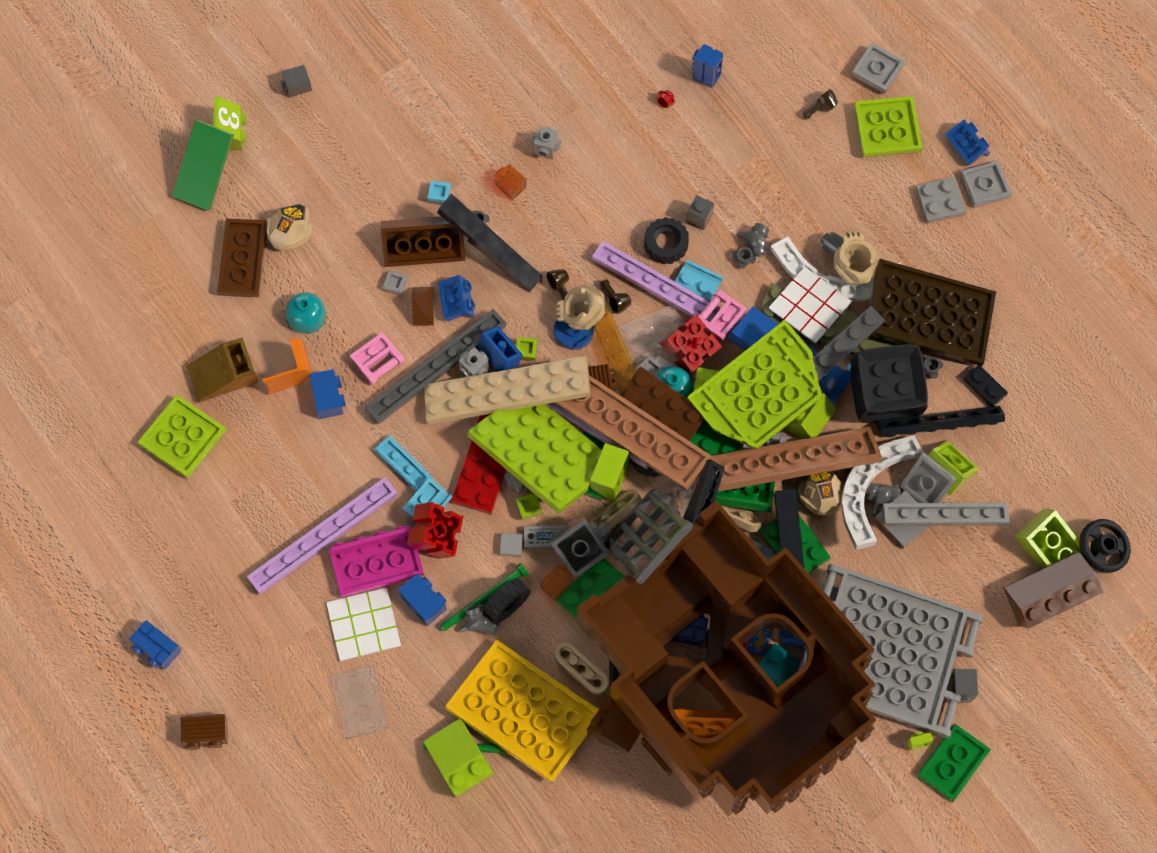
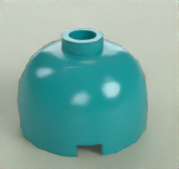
[285,292,326,334]
[655,366,693,398]

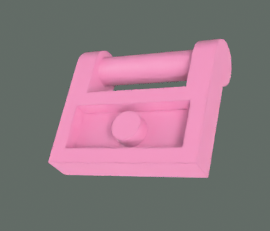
[698,289,747,341]
[350,332,405,385]

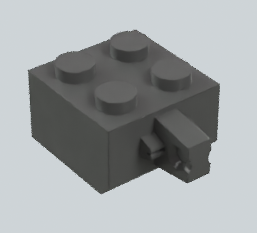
[548,516,612,578]

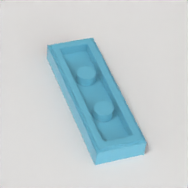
[374,435,433,491]

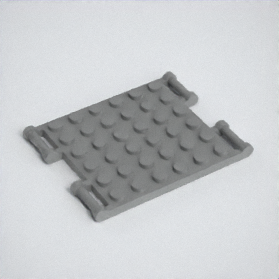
[797,564,984,738]

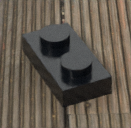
[963,365,1008,406]

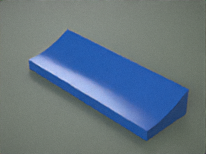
[728,306,851,405]

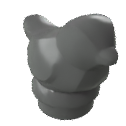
[736,223,769,257]
[864,482,901,517]
[459,604,500,635]

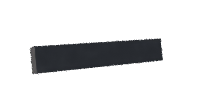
[437,193,543,292]
[677,459,725,531]
[774,489,805,569]

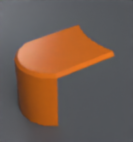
[262,338,312,395]

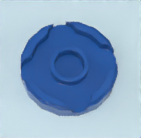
[554,319,594,350]

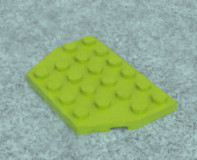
[687,320,822,450]
[468,404,600,514]

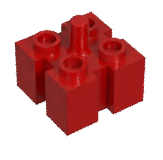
[659,314,722,373]
[407,502,464,559]

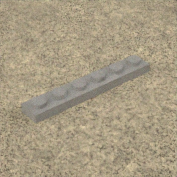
[881,503,1010,526]

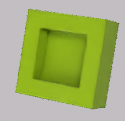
[516,337,538,361]
[516,493,542,520]
[907,731,933,751]

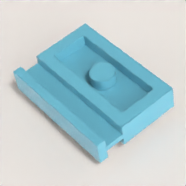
[674,260,723,302]
[402,477,453,519]

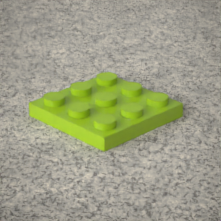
[854,96,923,158]
[138,395,227,479]

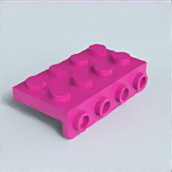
[329,526,425,598]

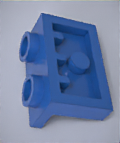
[945,119,990,166]
[438,275,475,322]

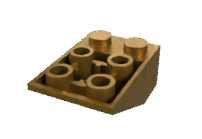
[186,337,258,403]

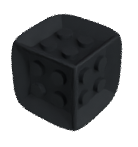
[850,344,928,423]

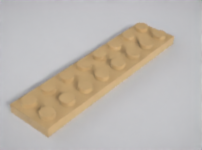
[424,356,591,425]

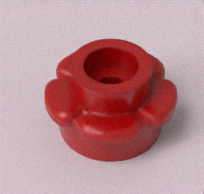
[656,90,675,108]

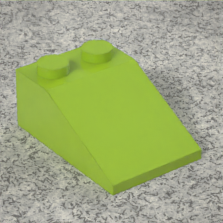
[1014,509,1084,568]
[423,718,495,798]

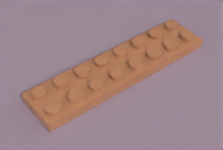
[554,375,712,491]
[712,427,882,492]

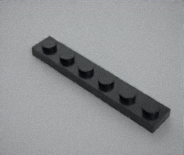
[877,406,1005,437]

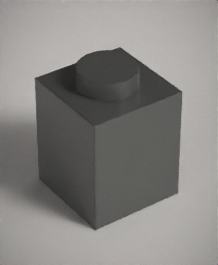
[280,65,312,97]
[686,195,715,230]
[951,669,978,703]

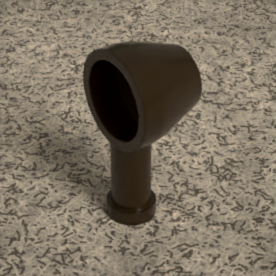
[802,89,838,119]
[546,269,569,300]
[600,279,632,314]

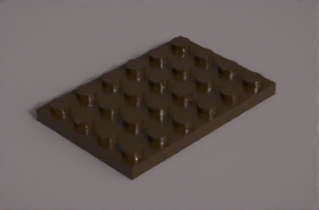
[869,259,996,366]

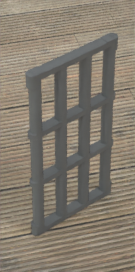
[604,489,693,584]

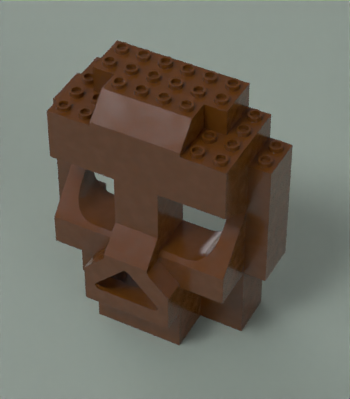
[577,501,876,816]

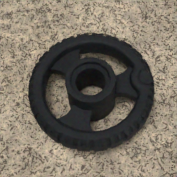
[1079,519,1131,573]

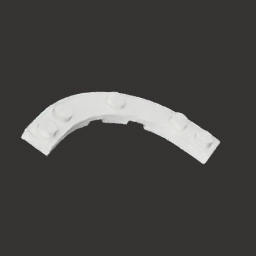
[770,237,902,301]
[842,435,923,550]

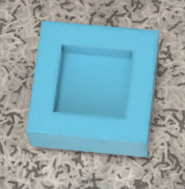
[428,180,451,204]

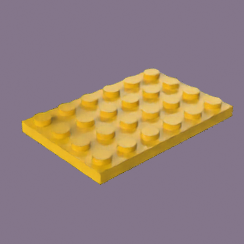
[445,640,598,783]

